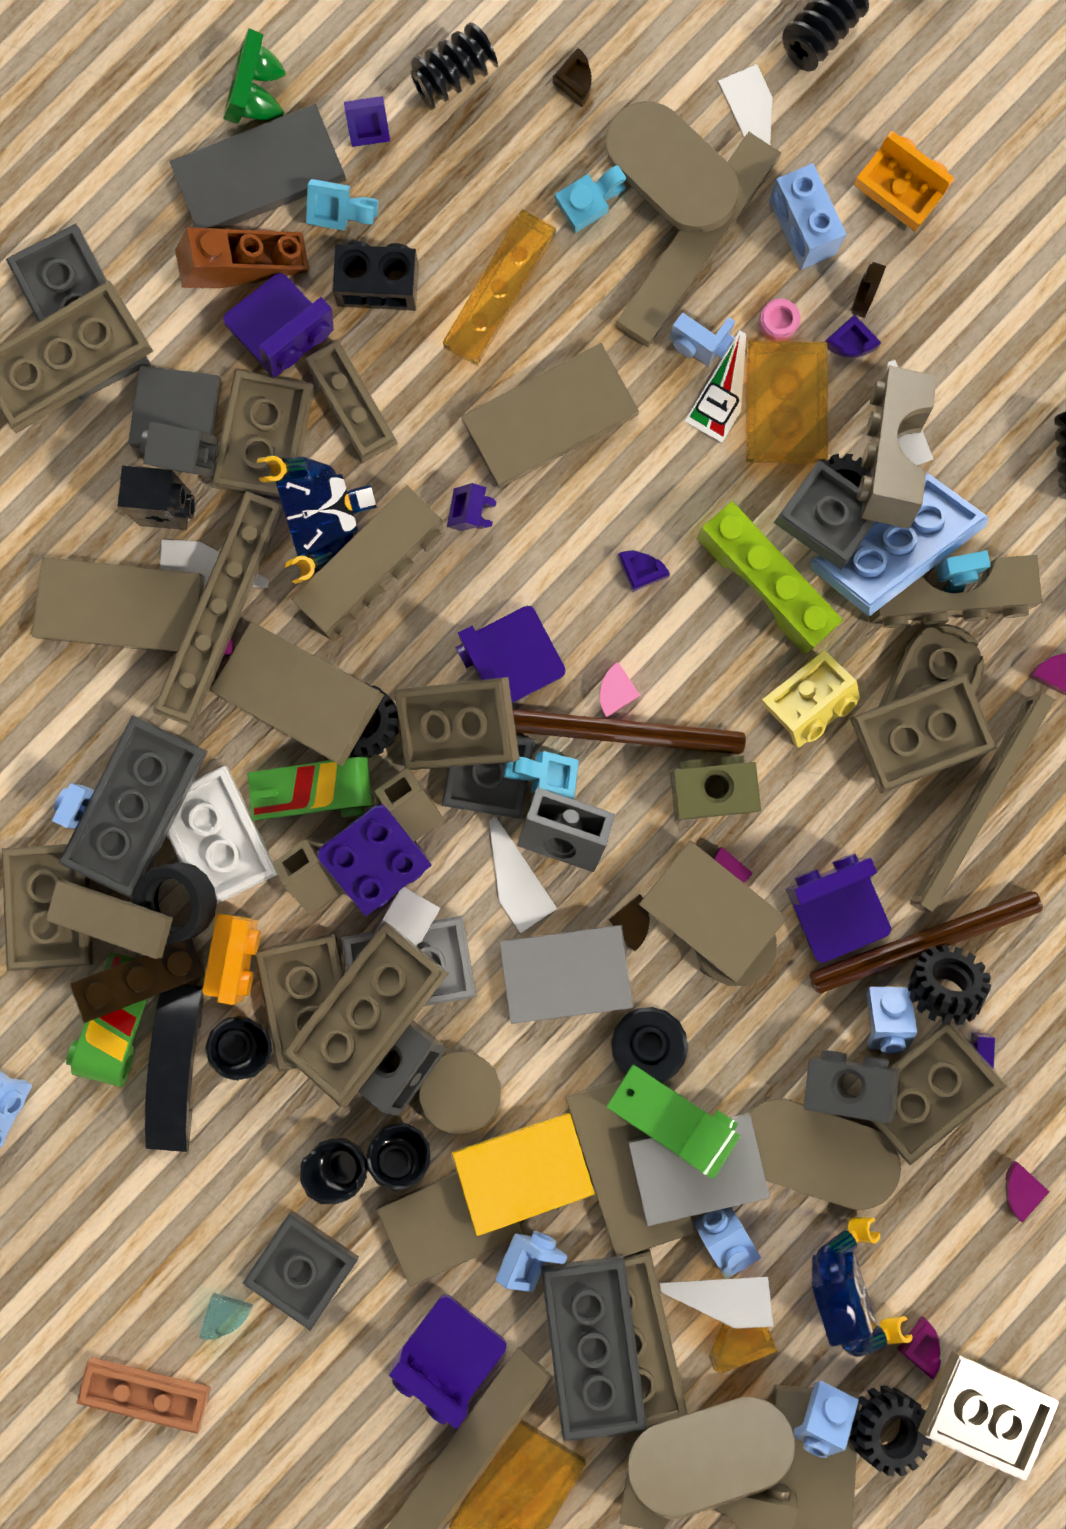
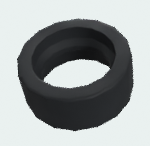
[132,862,217,944]

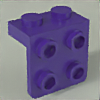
[223,273,334,378]
[455,606,565,703]
[317,804,432,916]
[785,853,891,962]
[389,1295,507,1429]

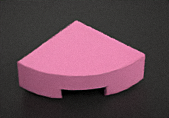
[600,662,640,718]

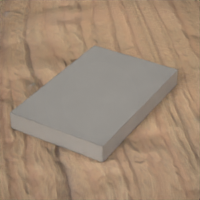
[341,916,477,1006]
[499,925,634,1024]
[628,1113,770,1226]

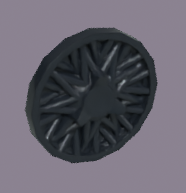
[611,1007,688,1083]

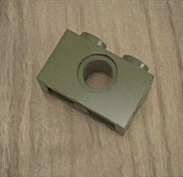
[670,756,761,820]

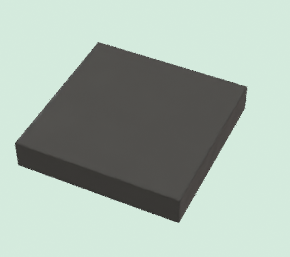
[128,366,221,448]
[774,460,875,570]
[442,736,535,819]
[242,1210,359,1331]

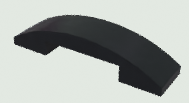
[145,984,204,1152]

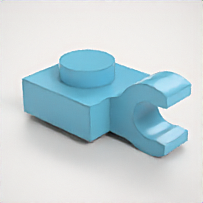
[555,165,626,233]
[306,179,379,231]
[935,550,991,593]
[503,751,579,799]

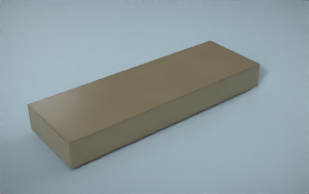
[303,339,398,463]
[46,880,173,959]

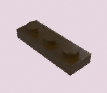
[69,938,205,1023]

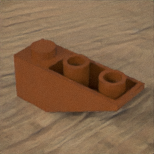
[175,227,309,289]

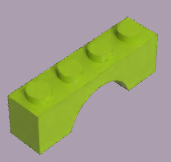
[696,501,843,655]

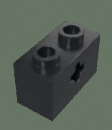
[117,465,195,530]

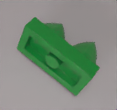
[223,28,286,124]

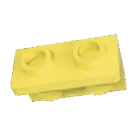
[762,650,860,748]

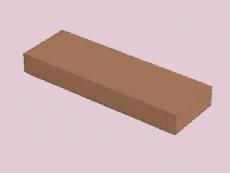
[76,1357,211,1434]

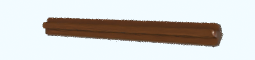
[513,709,746,754]
[810,891,1043,993]

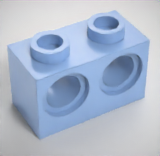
[769,163,847,270]

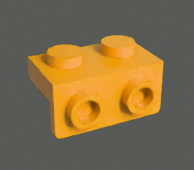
[853,131,954,232]
[202,914,261,1005]

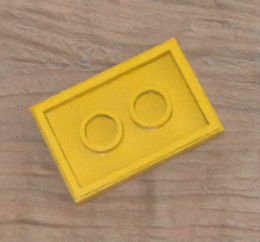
[451,1113,595,1236]

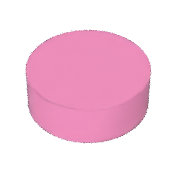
[759,299,800,342]

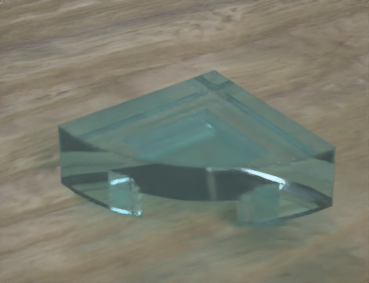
[199,1293,253,1340]

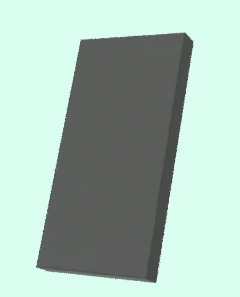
[170,104,346,229]
[6,223,151,400]
[59,715,208,899]
[541,1255,647,1442]

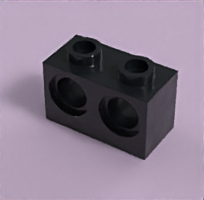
[332,241,419,311]

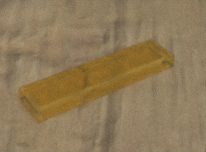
[443,209,556,366]

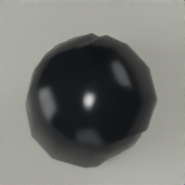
[205,1016,272,1081]
[366,1123,430,1191]
[300,1138,368,1204]

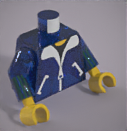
[257,456,377,584]
[812,1217,913,1357]

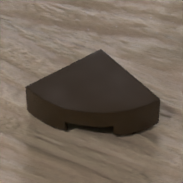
[553,48,592,107]
[851,262,886,318]
[608,894,650,951]

